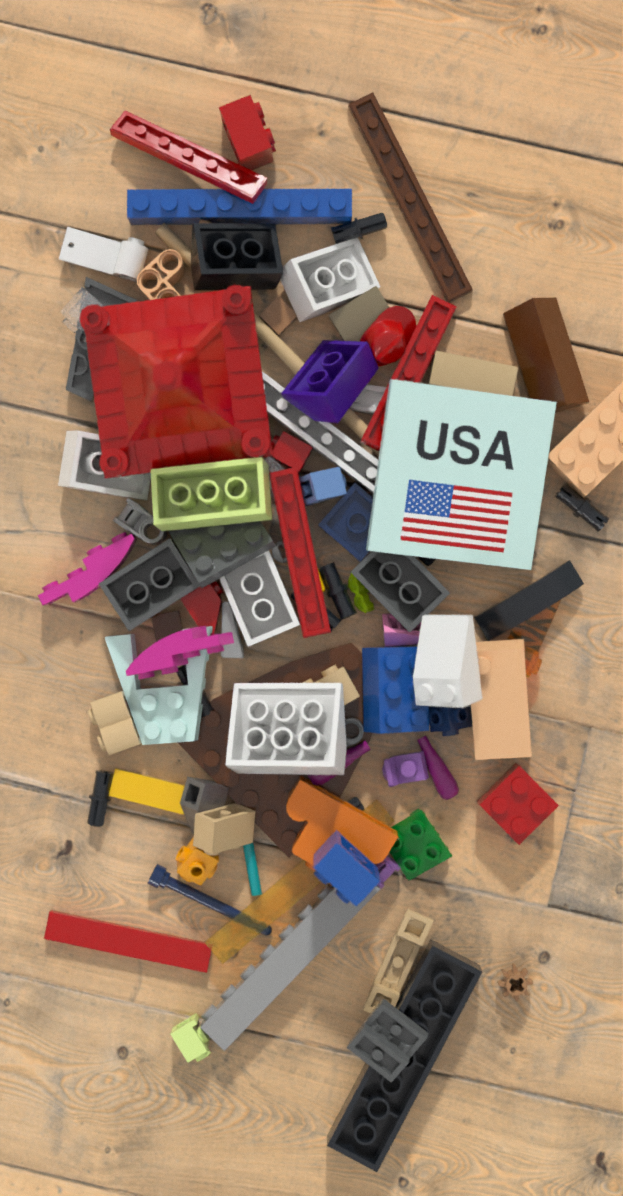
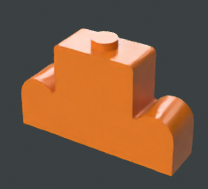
[286,775,398,871]

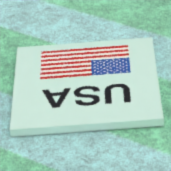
[366,379,557,570]

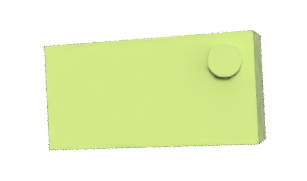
[151,457,272,531]

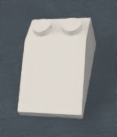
[280,238,380,322]
[58,430,151,500]
[413,615,482,708]

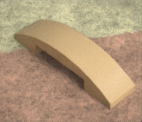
[363,909,434,1013]

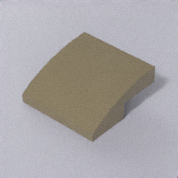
[329,286,389,342]

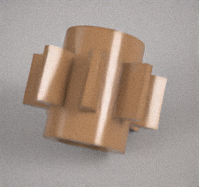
[497,964,533,1001]

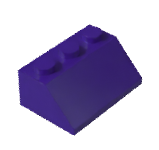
[281,340,379,423]

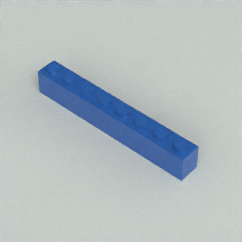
[127,189,352,225]

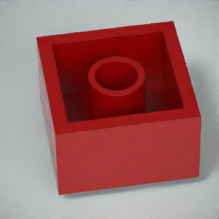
[219,95,276,170]
[477,763,559,845]

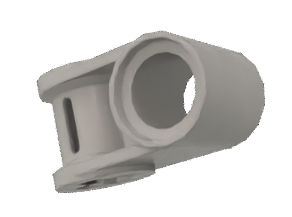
[113,497,167,545]

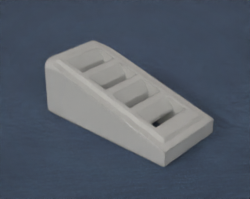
[221,602,244,658]

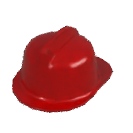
[360,306,417,366]

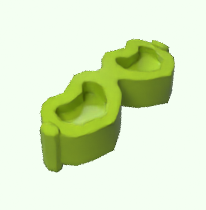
[348,573,375,613]

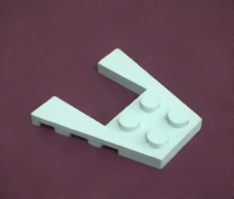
[105,626,213,745]

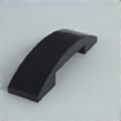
[474,560,584,641]

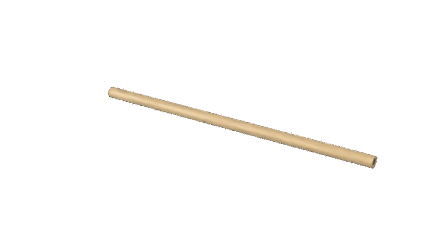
[155,223,380,456]

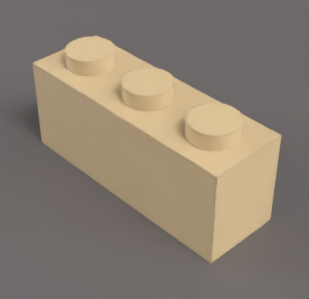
[428,351,518,396]

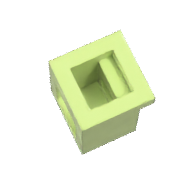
[170,1013,211,1063]

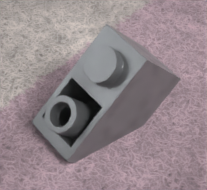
[180,776,229,834]

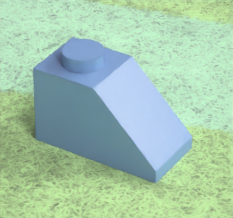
[299,467,347,507]

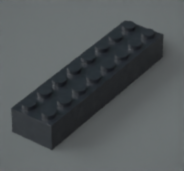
[327,939,482,1172]

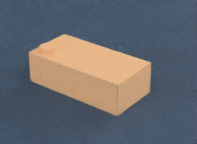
[471,639,532,760]

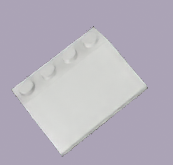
[225,683,346,775]

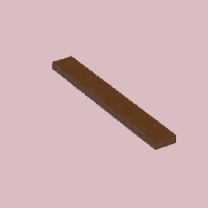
[348,92,473,303]

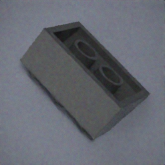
[99,538,200,631]
[351,551,450,633]

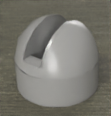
[272,541,287,563]

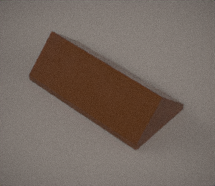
[503,297,589,413]

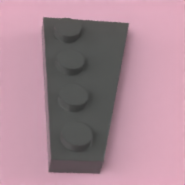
[66,277,138,402]

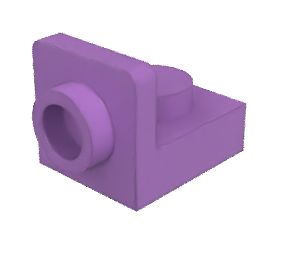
[382,751,429,787]

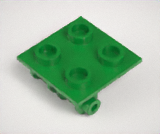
[389,808,452,881]

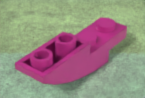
[38,532,137,605]
[126,626,234,680]

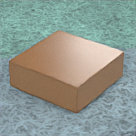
[259,296,297,336]

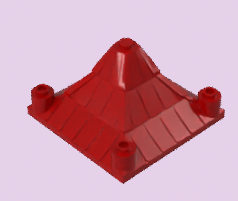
[80,285,273,479]

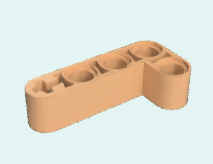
[137,249,185,300]

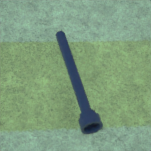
[147,864,272,936]

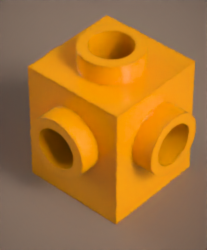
[175,838,219,886]

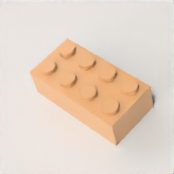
[547,381,623,497]

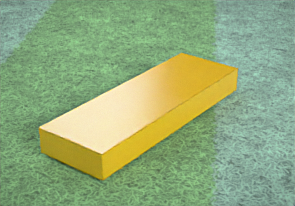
[109,768,185,815]

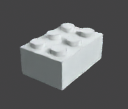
[219,550,300,647]

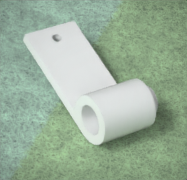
[59,227,149,282]

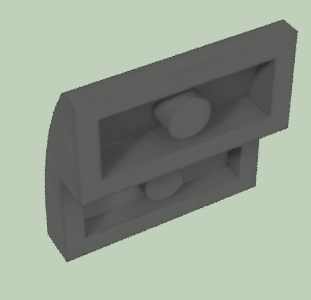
[347,998,428,1083]

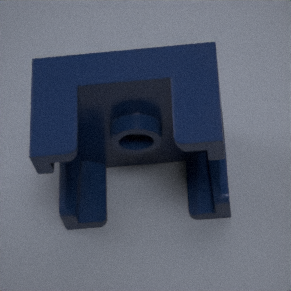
[318,483,373,562]

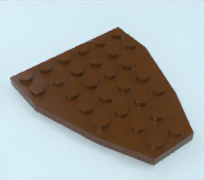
[177,643,372,858]

